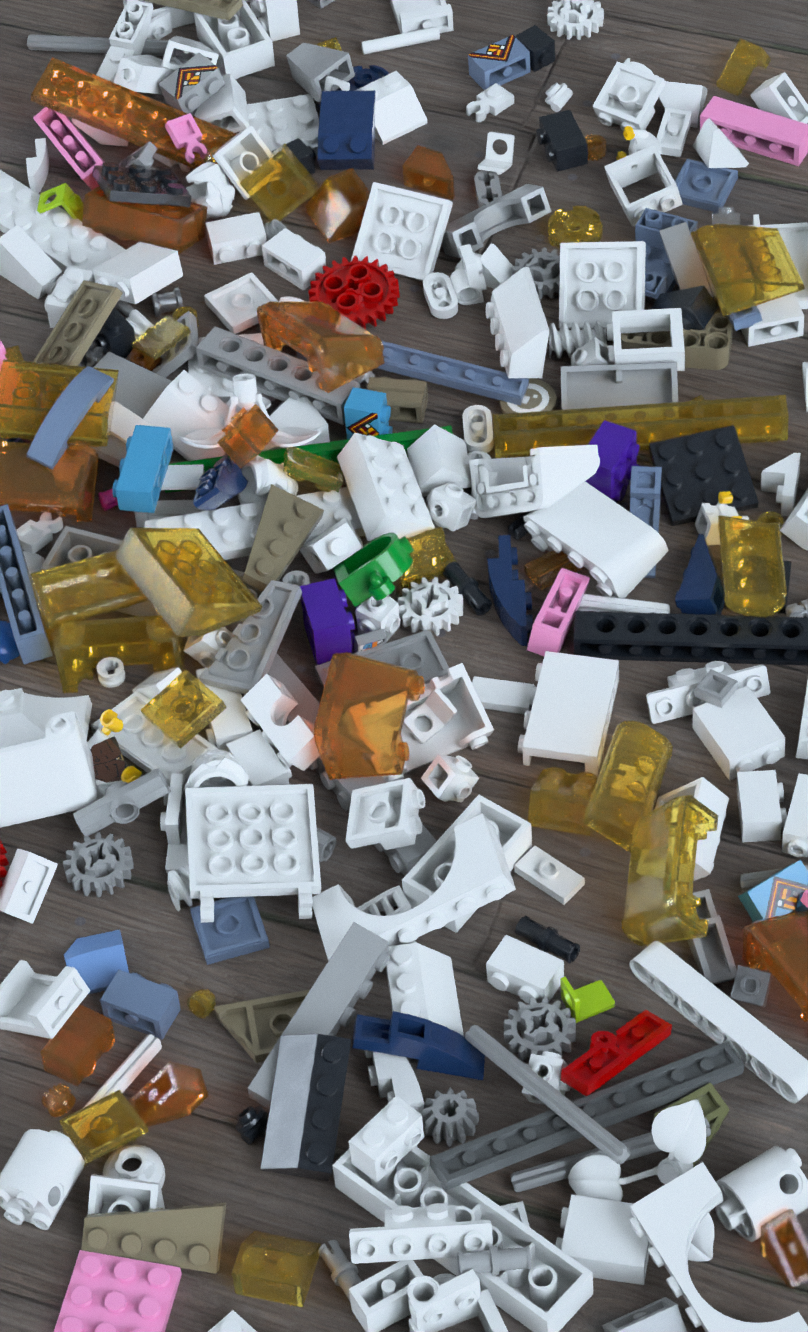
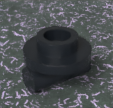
[235,1106,269,1144]

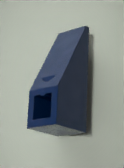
[675,534,727,615]

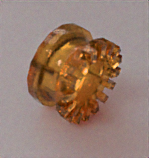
[585,135,607,161]
[41,1084,76,1117]

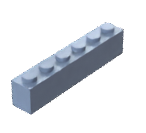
[0,504,53,665]

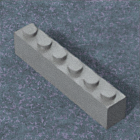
[248,922,390,1109]

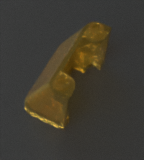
[53,615,185,693]
[622,795,719,946]

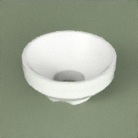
[103,1145,165,1188]

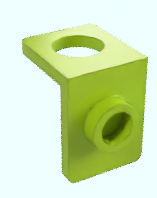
[37,183,86,222]
[560,976,615,1023]

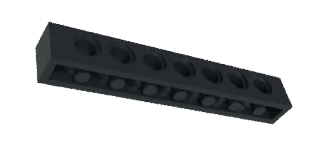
[574,611,808,666]

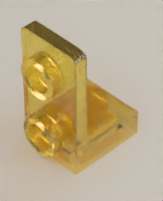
[716,39,771,96]

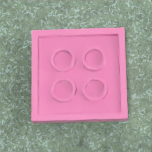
[54,1250,182,1332]

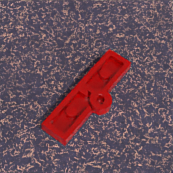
[560,1010,672,1096]

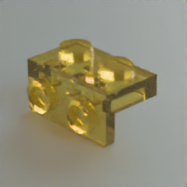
[397,527,457,589]

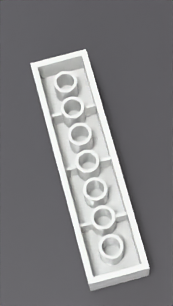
[332,1146,593,1332]

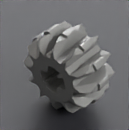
[421,1087,479,1148]

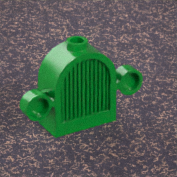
[333,533,415,607]

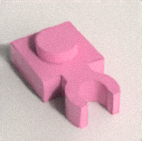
[165,113,207,164]

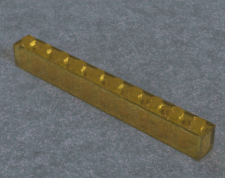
[493,395,789,459]

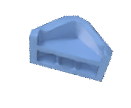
[64,930,129,994]

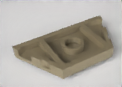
[215,990,310,1063]

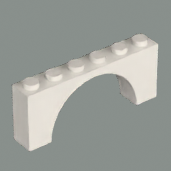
[312,813,516,961]
[629,1162,808,1332]

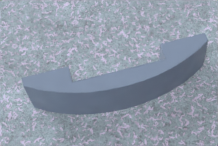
[27,366,114,470]
[629,466,662,578]

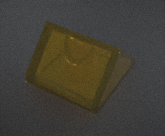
[59,1090,149,1167]

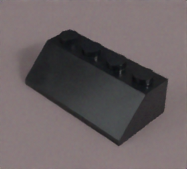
[260,1034,351,1181]

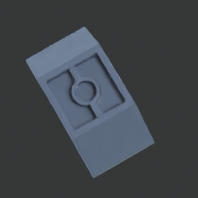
[635,208,698,299]

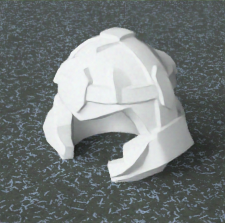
[186,162,235,218]
[238,455,298,505]
[183,750,249,790]

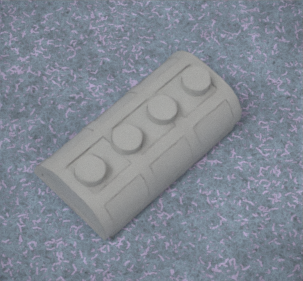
[560,362,679,425]

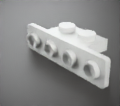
[646,661,770,724]
[160,774,189,874]
[349,1203,493,1264]

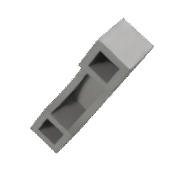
[441,184,552,258]

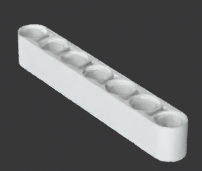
[629,941,808,1104]

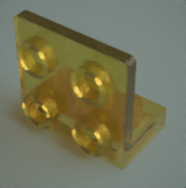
[528,767,605,836]

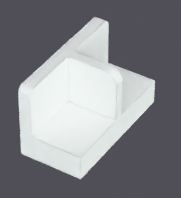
[0,849,58,924]

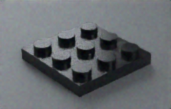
[93,162,192,207]
[648,425,759,526]

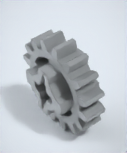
[512,248,560,299]
[63,832,134,897]
[504,997,576,1061]

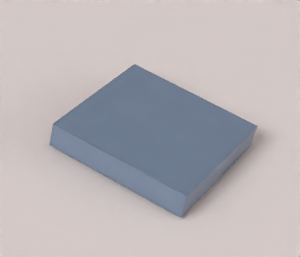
[675,159,738,213]
[190,896,270,965]

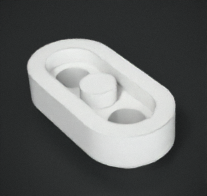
[423,272,458,319]
[462,405,494,453]

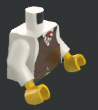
[87,709,142,802]

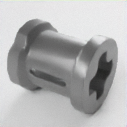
[151,287,184,317]

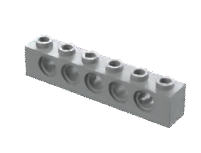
[196,326,360,425]

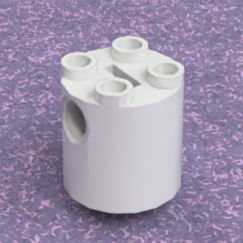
[0,1129,85,1230]
[715,1146,808,1242]

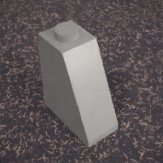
[286,42,355,102]

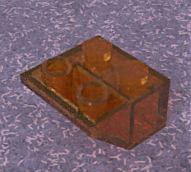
[305,168,370,243]

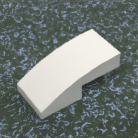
[26,138,49,194]

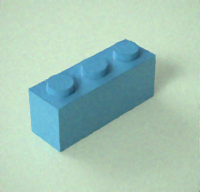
[113,425,174,513]

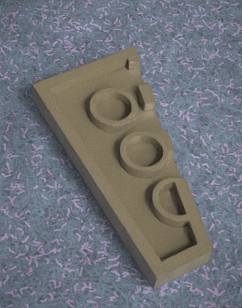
[242,484,324,591]
[81,1202,227,1274]

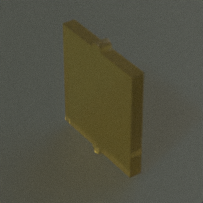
[131,316,191,360]

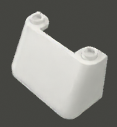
[469,445,600,518]
[344,663,494,783]
[0,711,97,828]

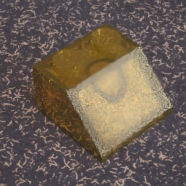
[240,143,319,221]
[232,1231,321,1307]

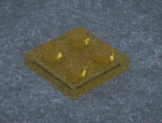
[283,447,343,492]
[140,669,227,749]

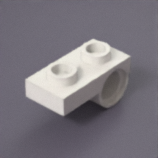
[450,244,487,305]
[407,1269,481,1329]

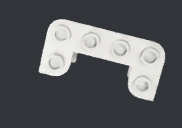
[524,482,669,598]

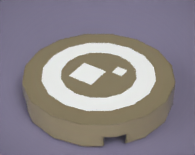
[499,378,557,427]

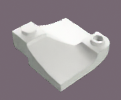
[0,688,92,748]

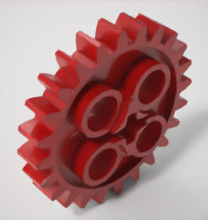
[308,256,400,332]

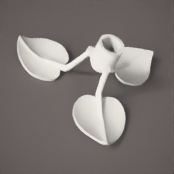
[181,373,321,448]
[568,1099,715,1261]

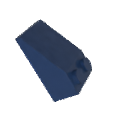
[318,90,376,170]

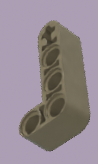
[621,311,733,370]

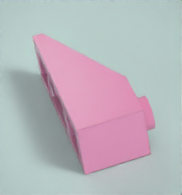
[527,568,590,656]

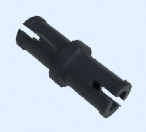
[442,562,492,616]
[515,915,580,964]

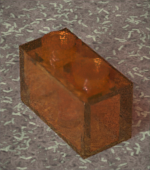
[217,404,279,469]
[40,1004,115,1087]

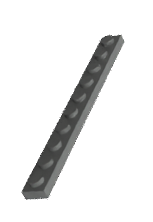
[429,1042,744,1190]

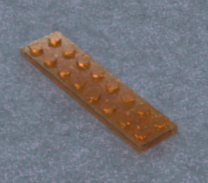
[30,57,237,183]

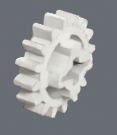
[547,0,604,40]
[398,577,463,636]

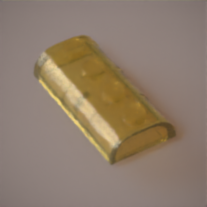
[717,515,787,617]
[30,542,167,629]
[582,720,673,855]

